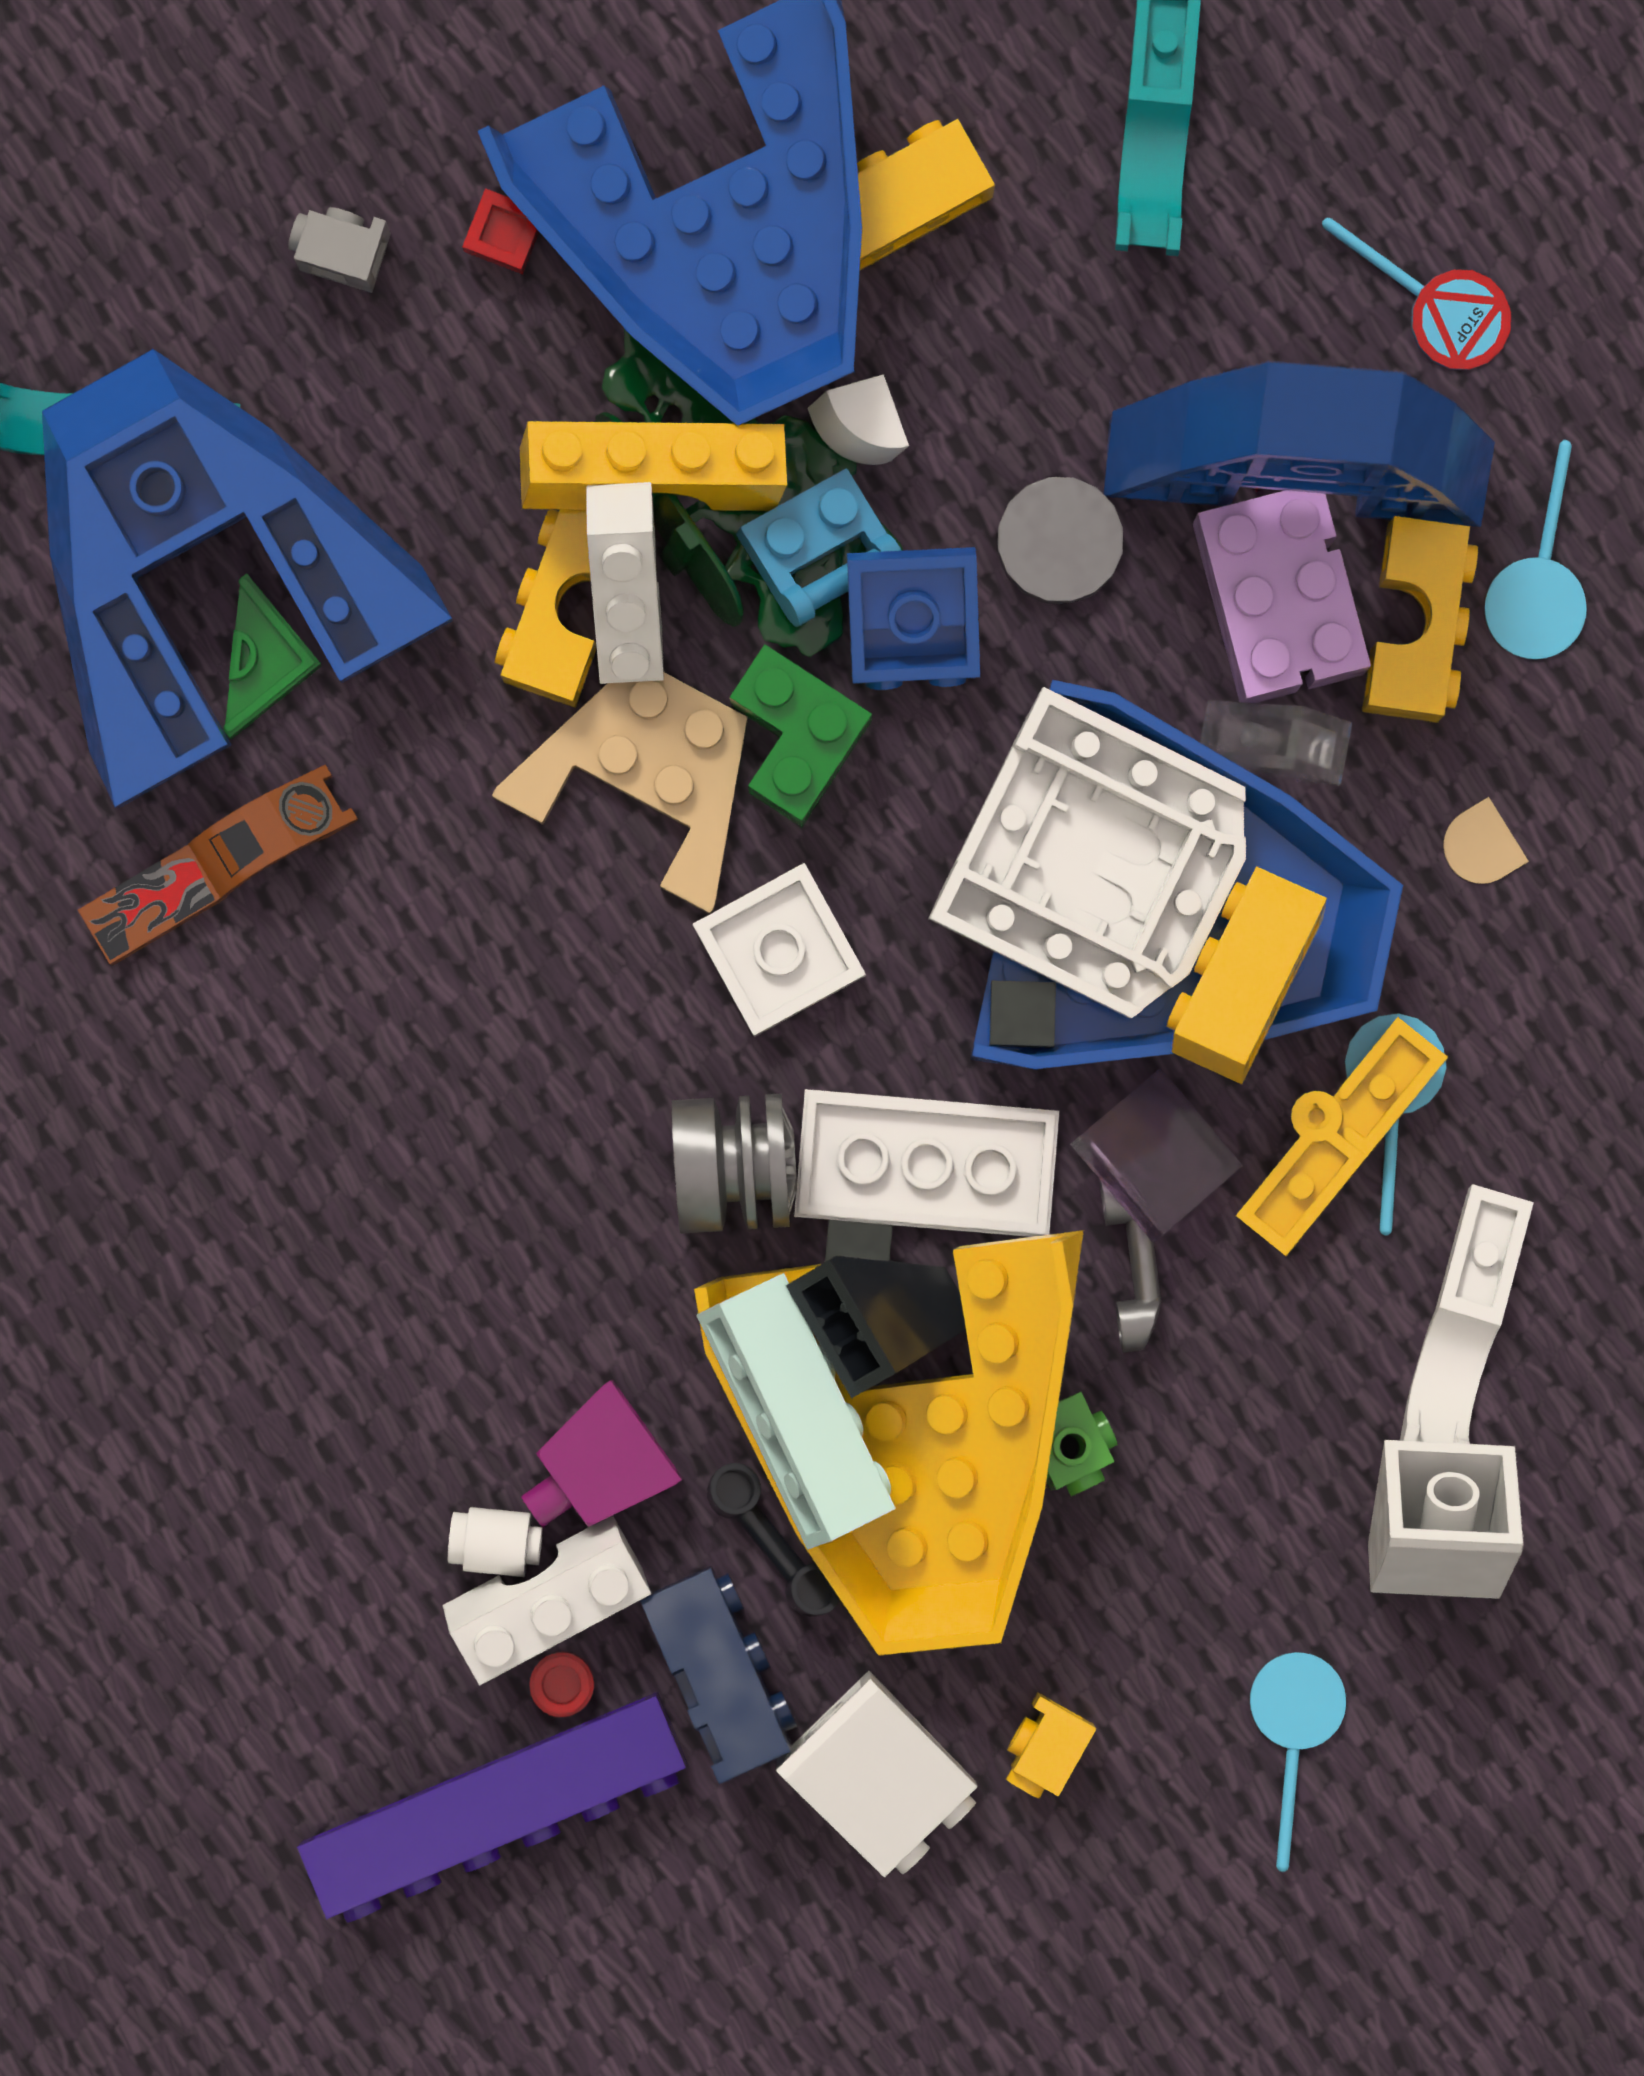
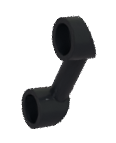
[707,1463,840,1617]

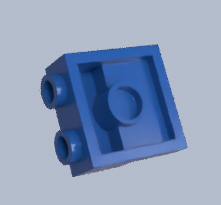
[847,547,980,690]

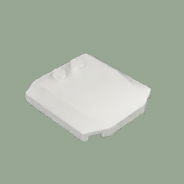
[928,687,1246,1018]

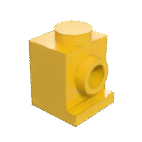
[1006,1692,1097,1799]

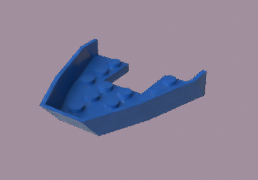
[477,0,862,426]
[1104,362,1495,527]
[970,680,1403,1069]

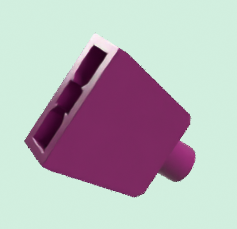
[521,1379,683,1527]

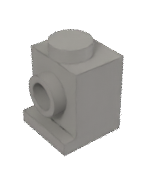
[288,207,391,293]

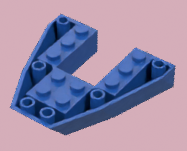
[42,349,453,807]

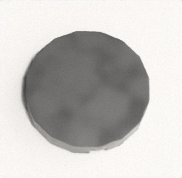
[998,477,1123,604]

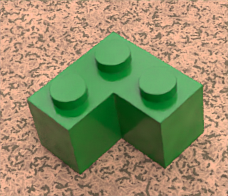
[729,644,872,828]

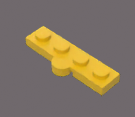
[1236,1017,1448,1257]

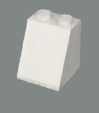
[1368,1440,1523,1599]
[776,1671,978,1878]

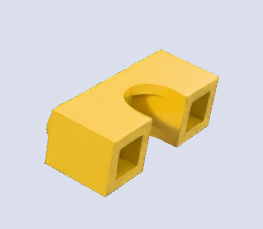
[495,509,597,708]
[1362,516,1478,722]

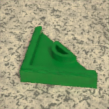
[223,573,322,740]

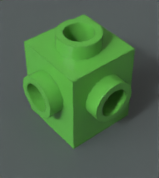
[1046,1392,1118,1496]

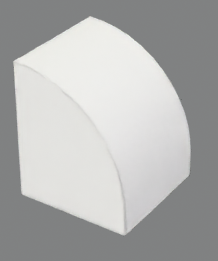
[808,374,909,465]

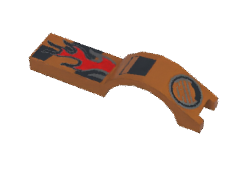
[78,765,359,966]

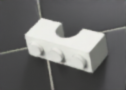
[586,482,664,684]
[443,1515,651,1686]

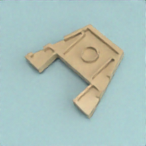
[492,672,748,914]

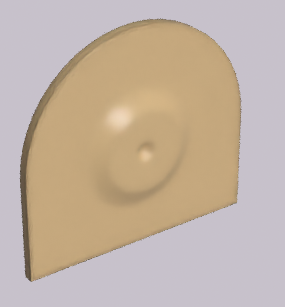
[1443,797,1529,884]

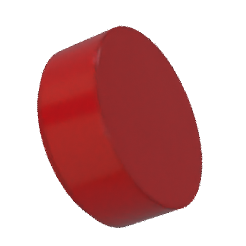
[530,1651,594,1717]

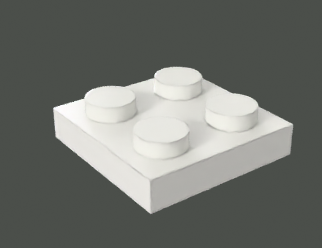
[693,863,866,1037]

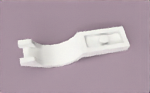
[1400,1184,1534,1444]

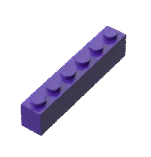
[297,1692,688,1923]

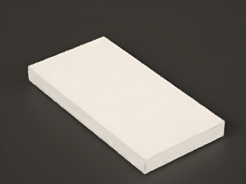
[794,1089,1059,1237]

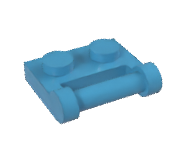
[736,468,902,627]

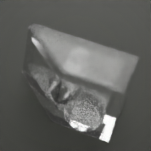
[1200,700,1353,785]

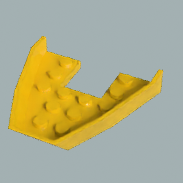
[694,1230,1084,1655]

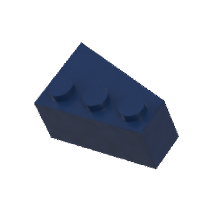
[640,1566,797,1784]

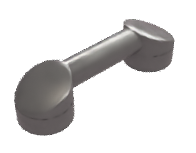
[1100,1173,1161,1353]

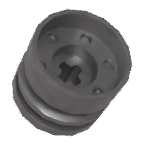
[672,1094,797,1234]

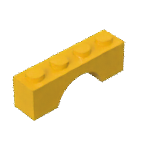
[520,421,787,511]

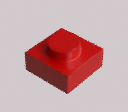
[462,188,539,275]

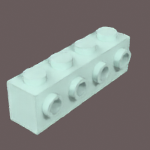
[696,1273,896,1550]

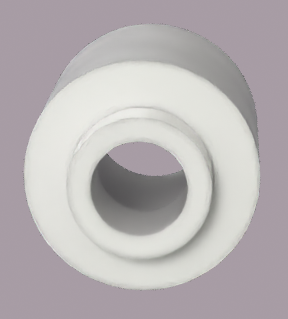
[448,1507,543,1577]

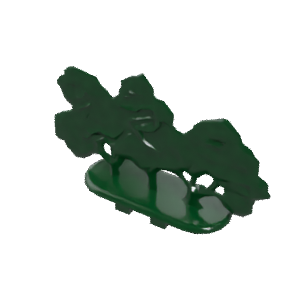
[595,329,903,657]

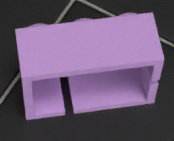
[1193,491,1371,707]

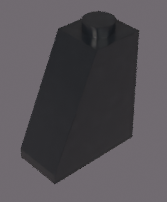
[786,1255,966,1398]

